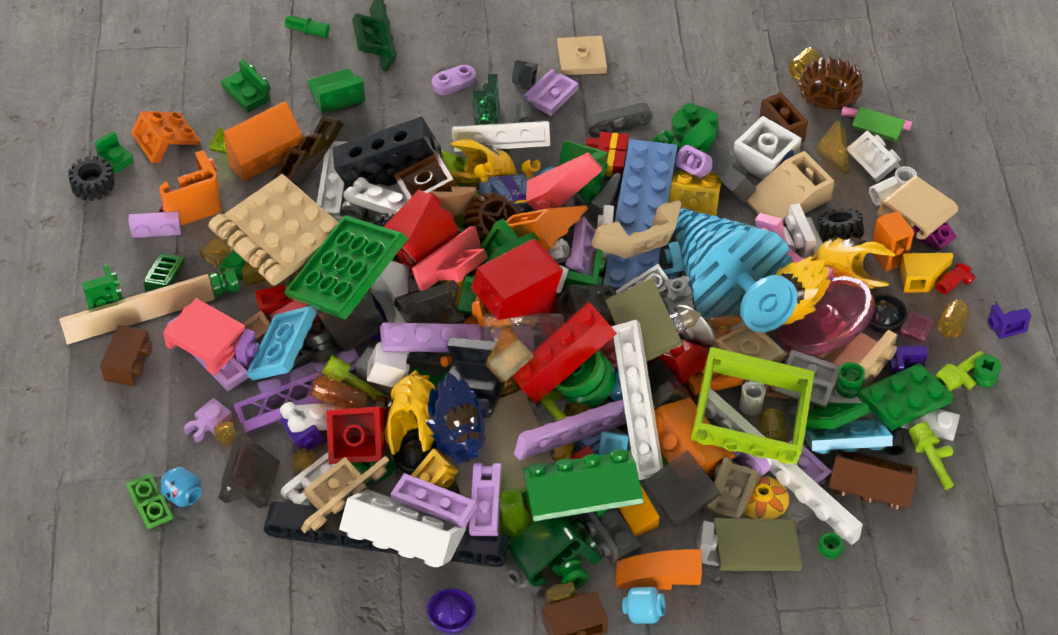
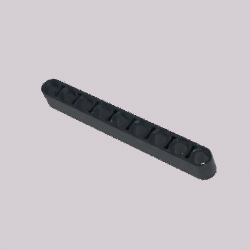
[263,502,510,567]

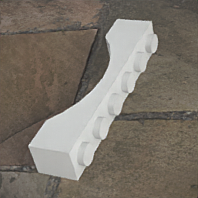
[367,261,412,387]

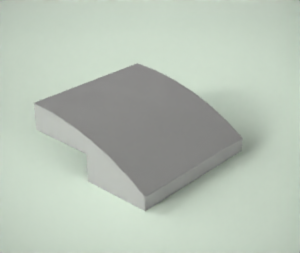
[776,350,840,409]

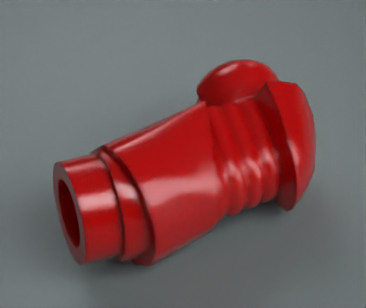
[936,263,975,295]

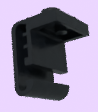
[437,337,509,418]

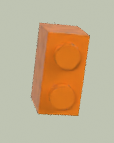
[871,211,914,272]

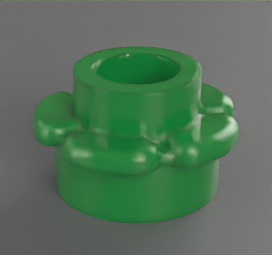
[817,532,844,559]

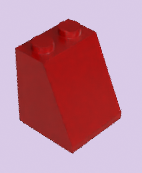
[384,189,459,269]
[471,239,563,320]

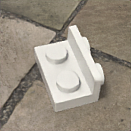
[846,130,901,183]

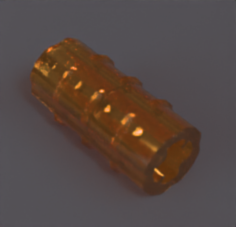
[309,374,368,409]

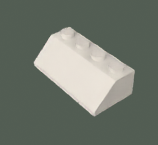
[339,489,467,567]

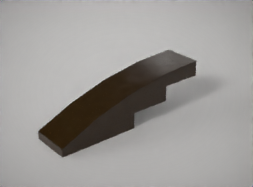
[273,116,344,186]

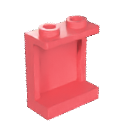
[163,298,245,375]

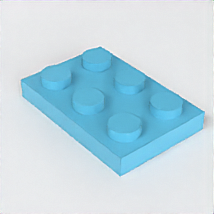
[246,306,317,381]
[804,419,892,454]

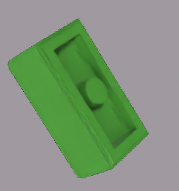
[852,107,906,143]

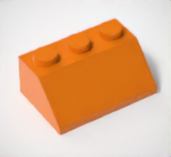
[223,101,303,182]
[654,398,736,490]

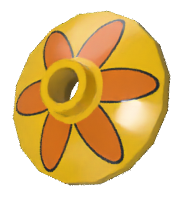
[744,476,789,519]

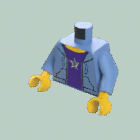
[474,159,540,214]

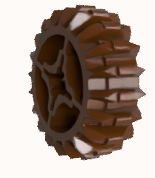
[799,55,863,110]
[462,192,521,244]

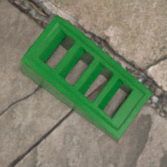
[143,253,185,292]

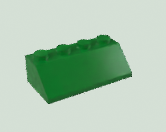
[522,449,644,521]

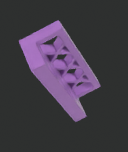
[233,371,345,434]

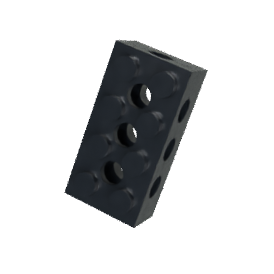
[333,116,442,188]

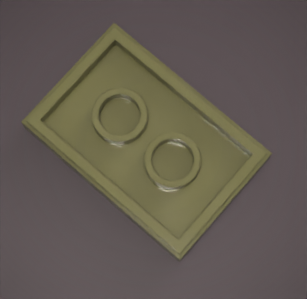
[605,277,683,362]
[712,518,802,571]

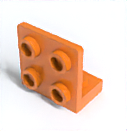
[131,111,201,163]

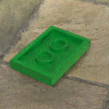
[858,363,954,431]

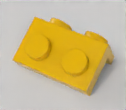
[411,448,459,489]

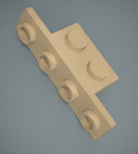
[301,456,389,533]

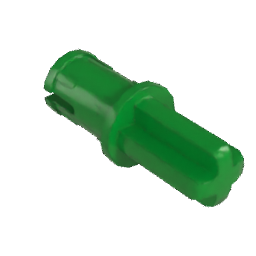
[285,15,330,38]

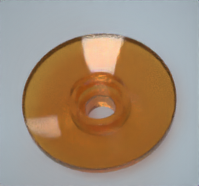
[704,315,743,335]

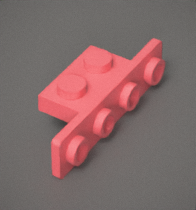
[412,226,488,291]

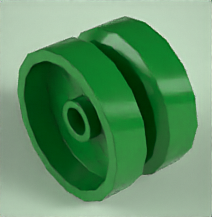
[555,350,617,409]

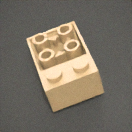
[746,151,834,225]

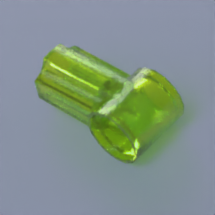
[498,489,533,542]

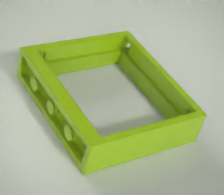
[691,347,815,465]

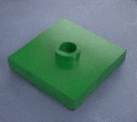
[794,402,870,429]

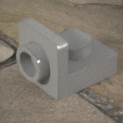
[696,521,719,566]

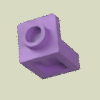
[235,329,259,370]

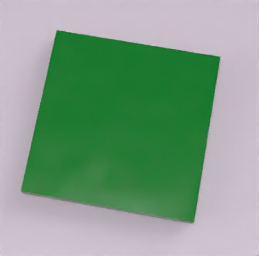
[284,215,408,320]

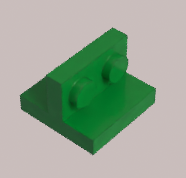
[479,219,539,263]

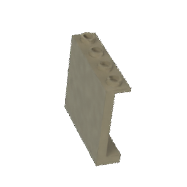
[436,390,556,501]

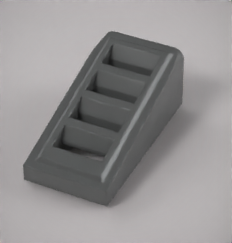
[590,173,621,222]

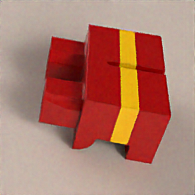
[585,132,629,183]

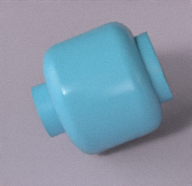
[622,587,666,624]

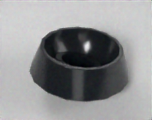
[863,294,908,333]
[392,433,439,475]

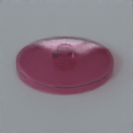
[775,277,875,356]

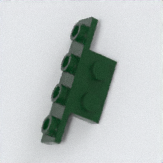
[352,0,397,71]

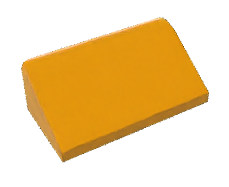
[618,484,659,537]

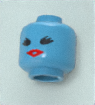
[161,467,202,507]

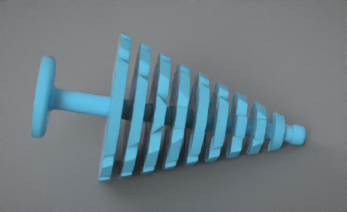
[675,208,797,332]

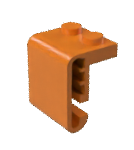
[159,150,222,226]

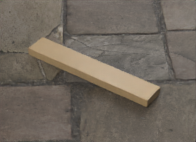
[59,274,215,345]

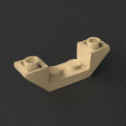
[591,200,681,259]

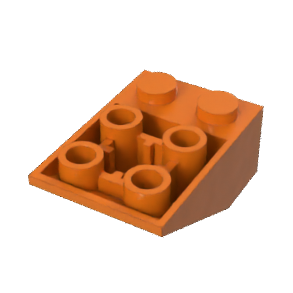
[506,206,588,250]

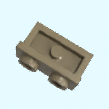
[705,457,760,519]

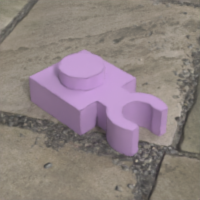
[184,398,233,443]

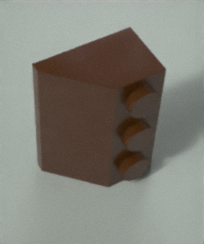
[829,449,918,510]

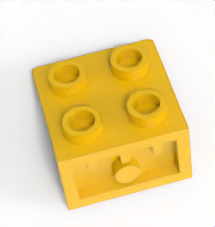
[669,169,722,216]

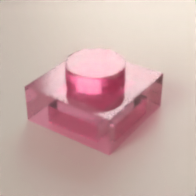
[900,311,935,344]

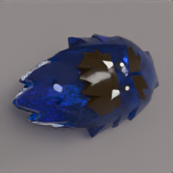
[426,373,486,464]

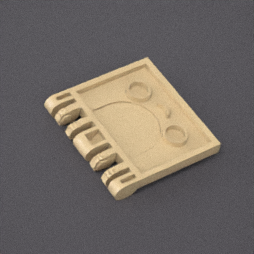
[208,174,339,285]

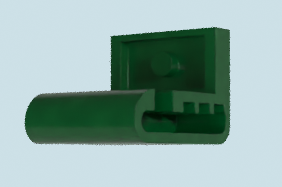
[508,516,603,586]

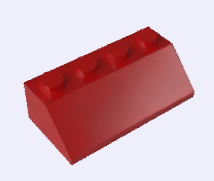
[509,301,617,404]

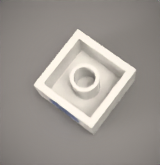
[733,116,802,180]

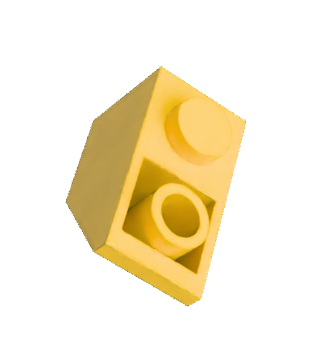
[899,252,953,293]

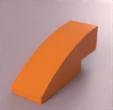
[616,549,702,590]

